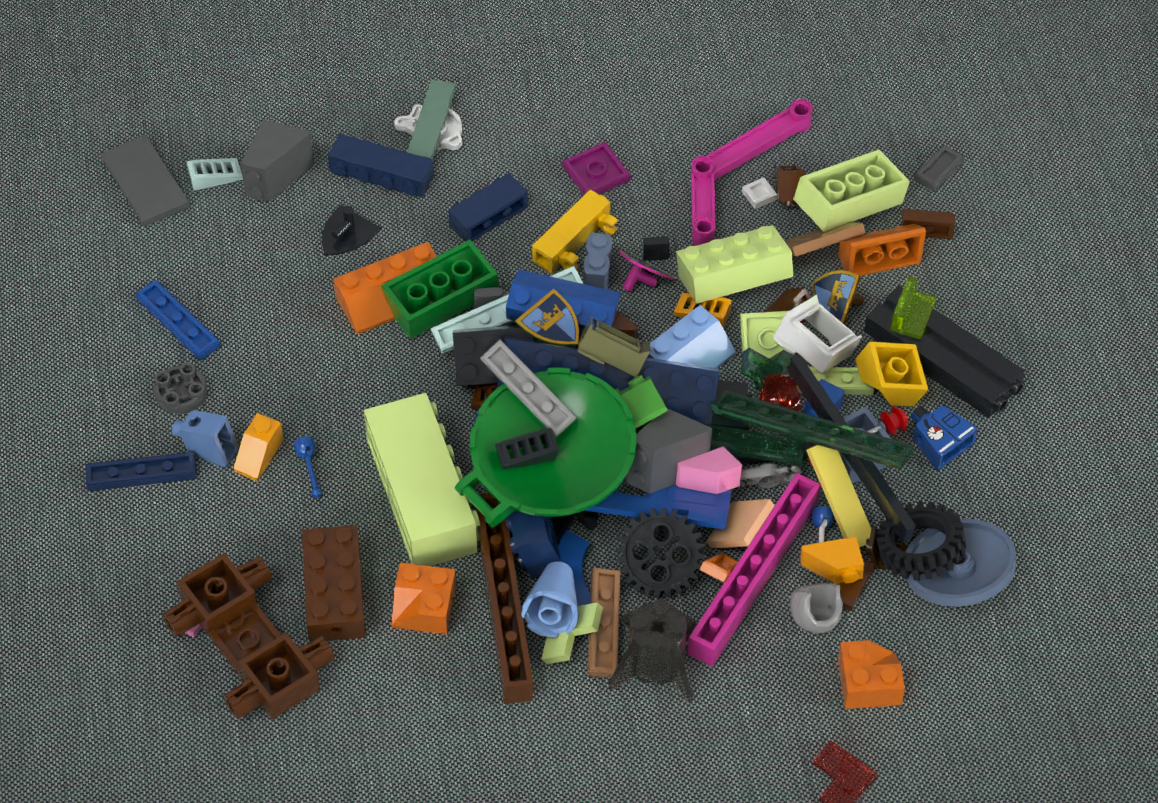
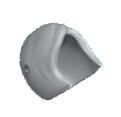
[790,583,843,634]

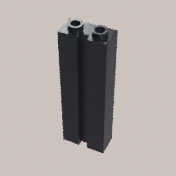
[864,285,1025,418]

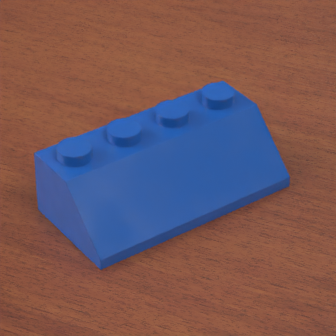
[506,269,621,336]

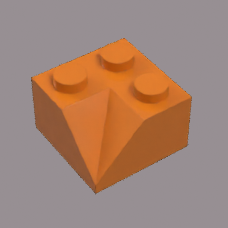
[391,563,456,634]
[838,640,905,709]

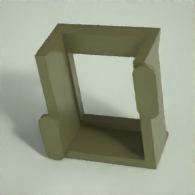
[577,316,650,377]

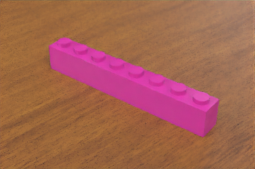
[688,473,821,667]

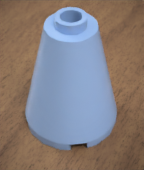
[521,562,579,638]

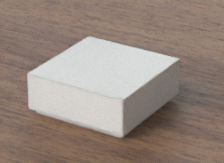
[742,177,777,209]

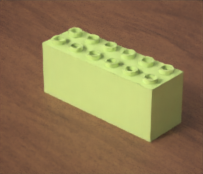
[364,393,480,566]

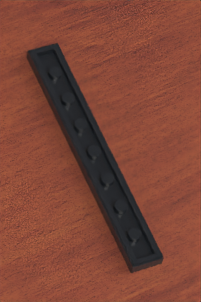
[788,355,916,543]

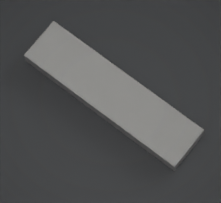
[480,340,576,438]

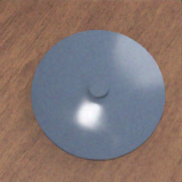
[906,519,1017,607]

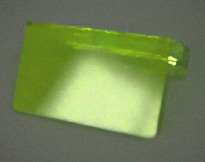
[891,276,936,339]

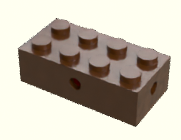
[302,525,366,642]

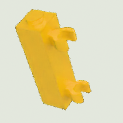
[532,189,618,274]

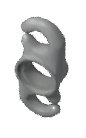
[738,464,802,489]

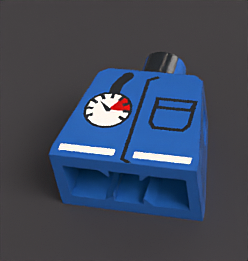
[911,406,978,471]

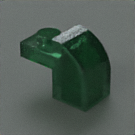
[741,348,797,393]

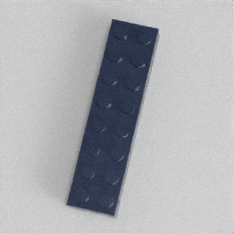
[497,335,720,425]

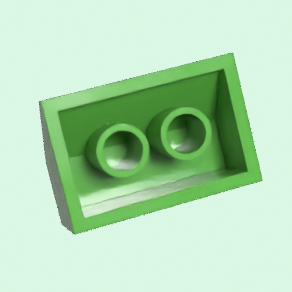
[615,375,668,429]

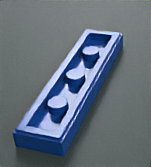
[135,280,221,361]

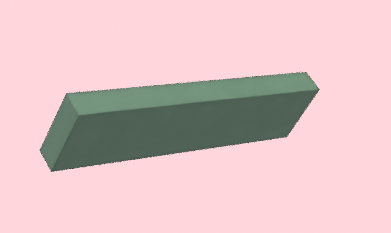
[407,79,456,160]

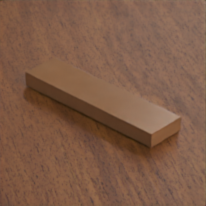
[587,568,620,678]

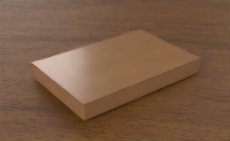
[784,222,865,256]

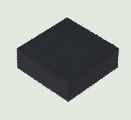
[643,236,670,261]

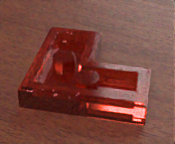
[813,740,878,803]

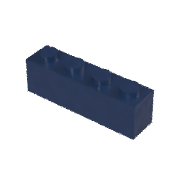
[328,133,434,198]

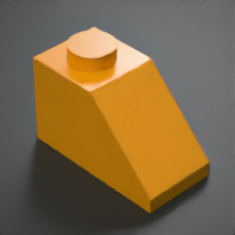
[233,413,284,481]
[800,536,864,584]

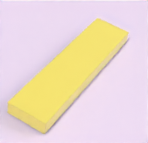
[806,439,871,548]

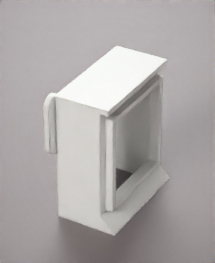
[773,295,862,374]

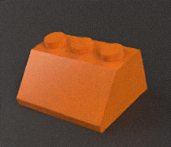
[838,224,926,276]

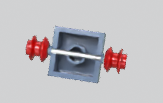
[808,406,908,484]

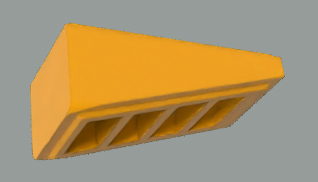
[674,293,732,328]

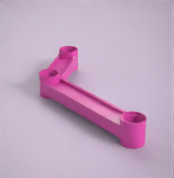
[691,99,813,246]

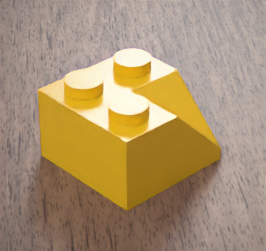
[855,342,928,406]

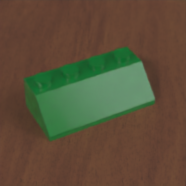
[381,240,499,339]

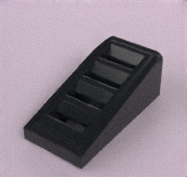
[495,428,559,470]

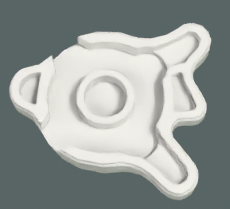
[394,104,462,150]

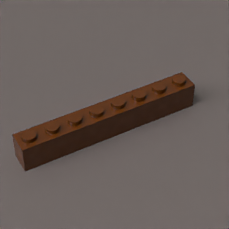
[474,493,533,704]

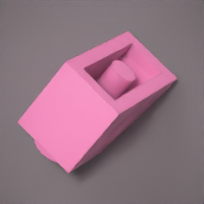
[676,447,742,494]

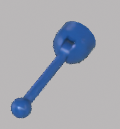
[293,436,322,498]

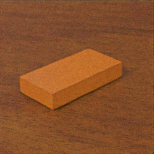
[700,553,738,582]

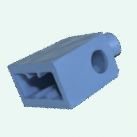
[172,410,239,468]

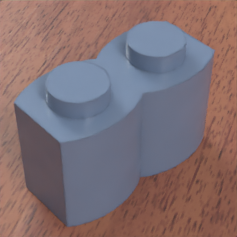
[584,233,612,289]

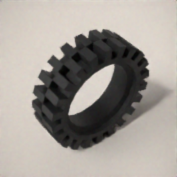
[877,501,966,580]

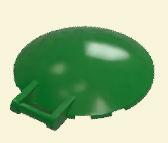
[455,368,636,527]

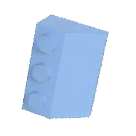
[647,305,736,369]

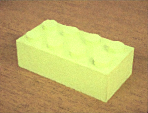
[793,150,910,232]
[676,225,793,304]

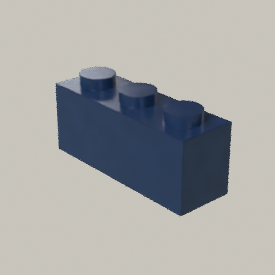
[448,173,528,242]

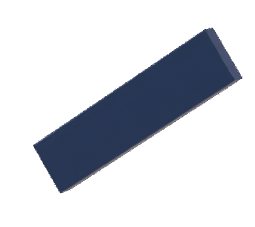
[85,452,197,491]

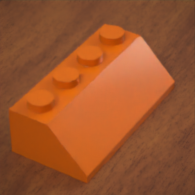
[333,242,437,335]

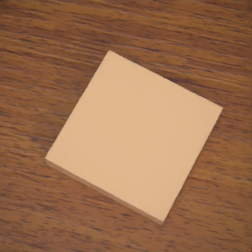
[706,499,775,548]

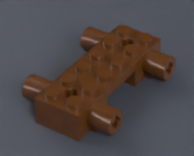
[162,553,335,719]

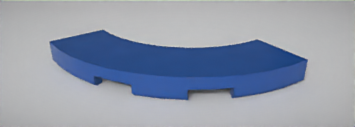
[558,530,590,606]

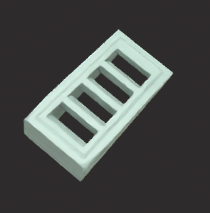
[186,158,243,191]

